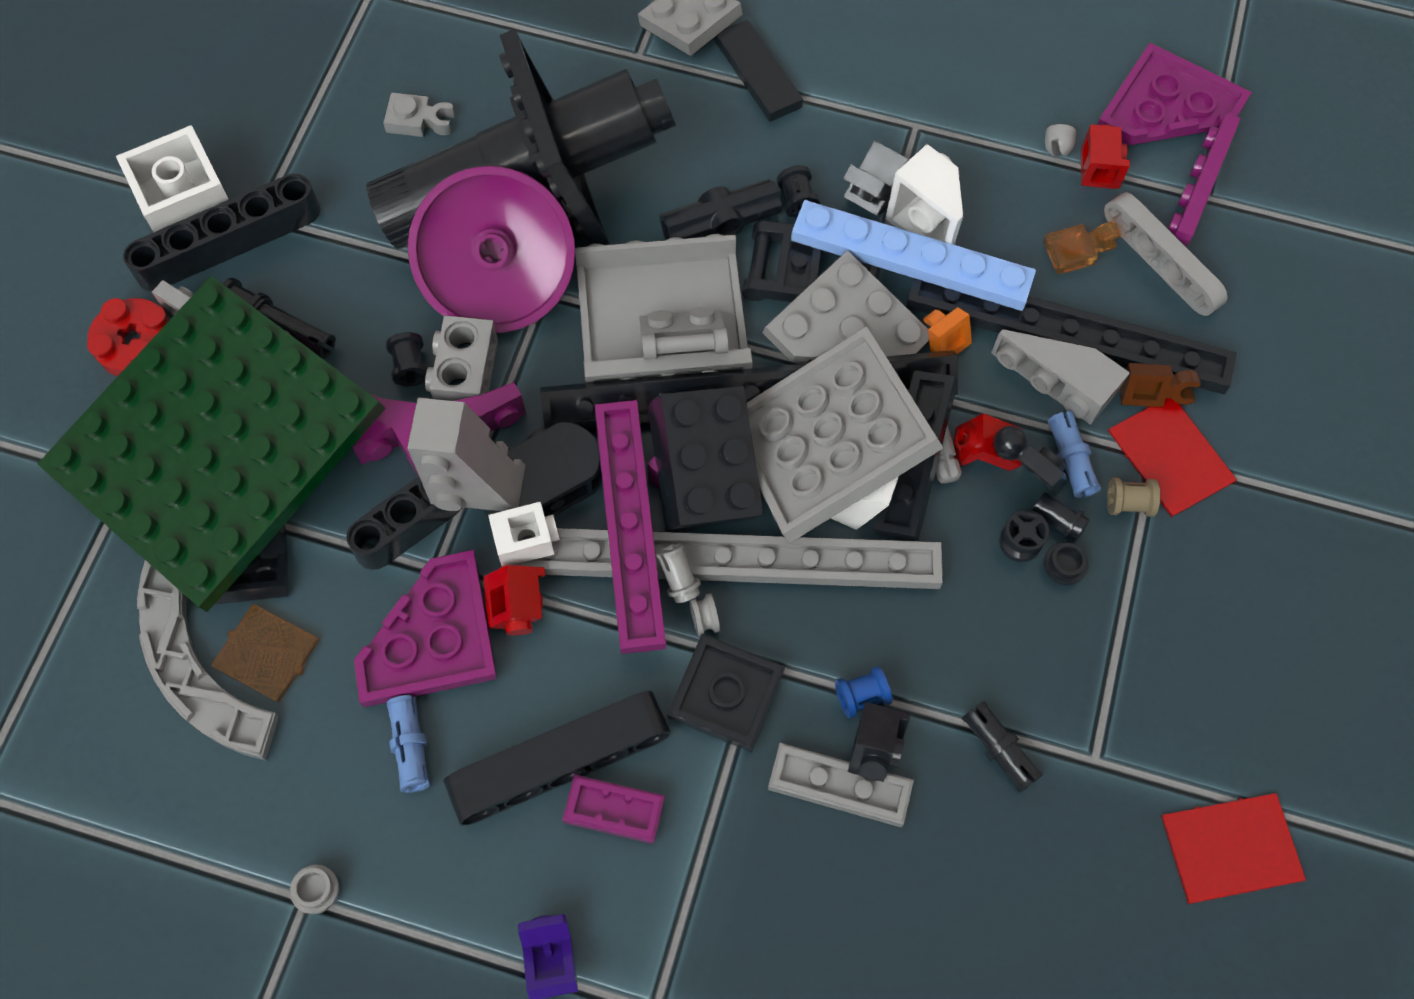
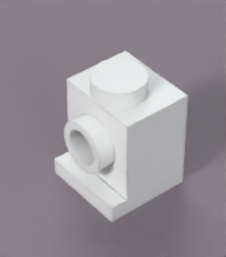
[488,502,560,567]

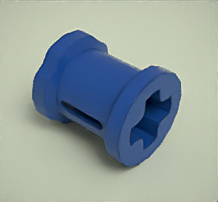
[835,666,892,719]

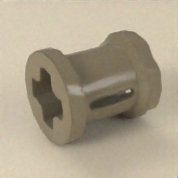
[1107,477,1160,517]

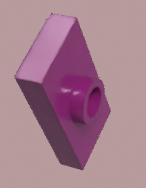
[562,774,665,844]

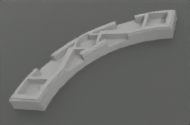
[137,560,280,761]

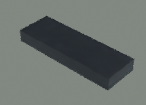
[715,20,803,122]

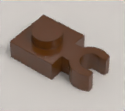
[1119,363,1201,407]

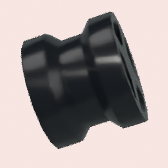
[999,510,1049,562]

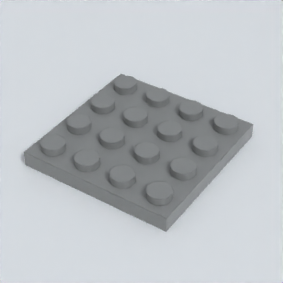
[747,326,943,543]

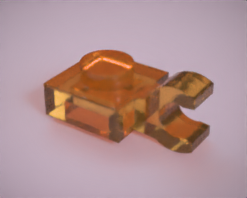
[1043,221,1121,275]

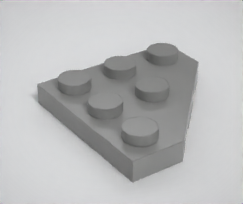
[762,250,929,362]

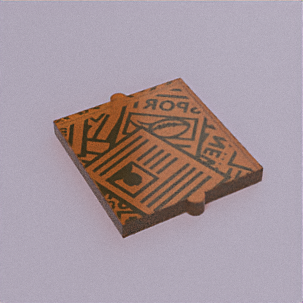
[211,604,320,703]

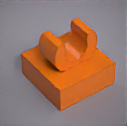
[923,307,972,354]

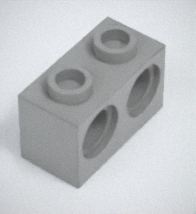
[425,315,498,401]

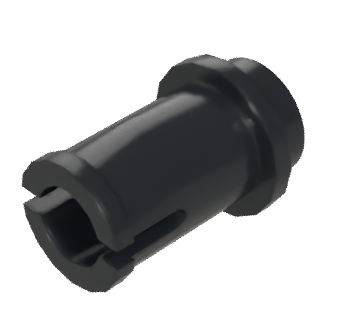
[1032,492,1090,541]

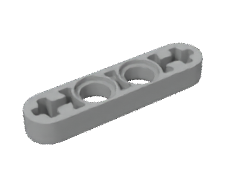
[1104,192,1228,316]

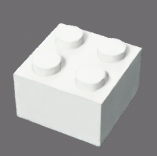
[116,125,229,232]

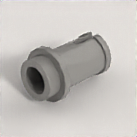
[656,543,701,603]

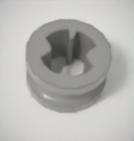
[689,593,720,637]

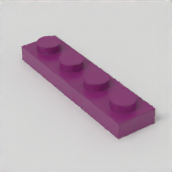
[1167,113,1241,247]

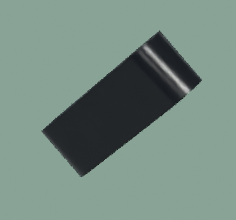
[347,476,462,570]

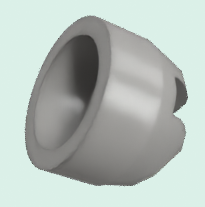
[1044,124,1077,157]

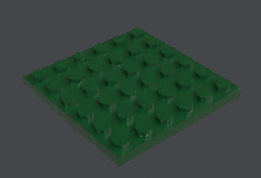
[37,276,386,612]

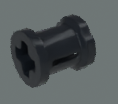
[777,165,820,218]
[386,332,428,387]

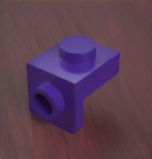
[518,914,578,999]

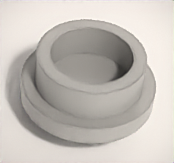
[290,865,339,914]

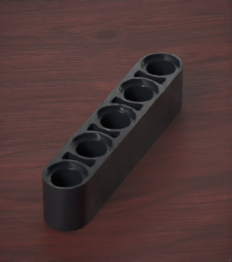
[123,173,320,291]
[444,691,671,826]

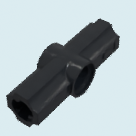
[660,179,782,240]

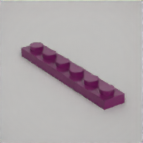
[595,400,666,654]

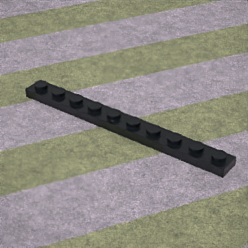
[540,350,958,429]

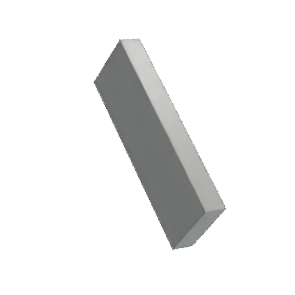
[767,743,914,828]

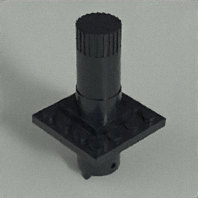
[366,29,676,250]

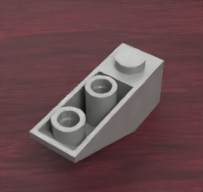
[991,329,1130,425]

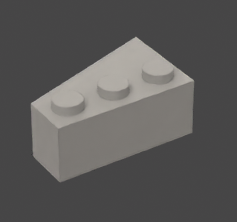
[407,398,526,511]

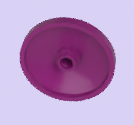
[408,165,575,333]

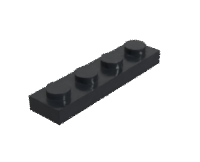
[873,370,958,541]

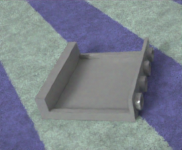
[575,234,752,383]

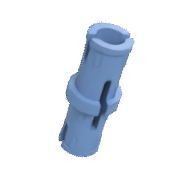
[1048,411,1101,498]
[386,695,430,793]

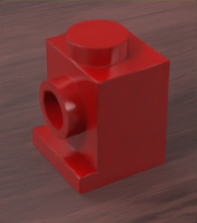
[1081,124,1130,189]
[483,565,545,636]

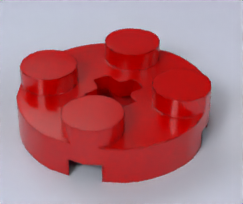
[87,298,170,376]

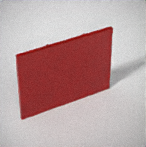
[1108,398,1237,517]
[1161,793,1306,904]

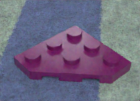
[1097,43,1252,145]
[354,550,498,708]

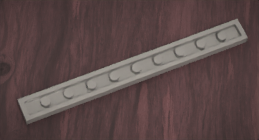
[516,528,943,589]

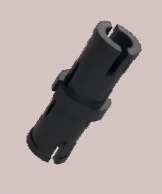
[962,701,1043,792]

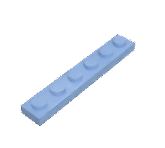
[791,200,1036,311]

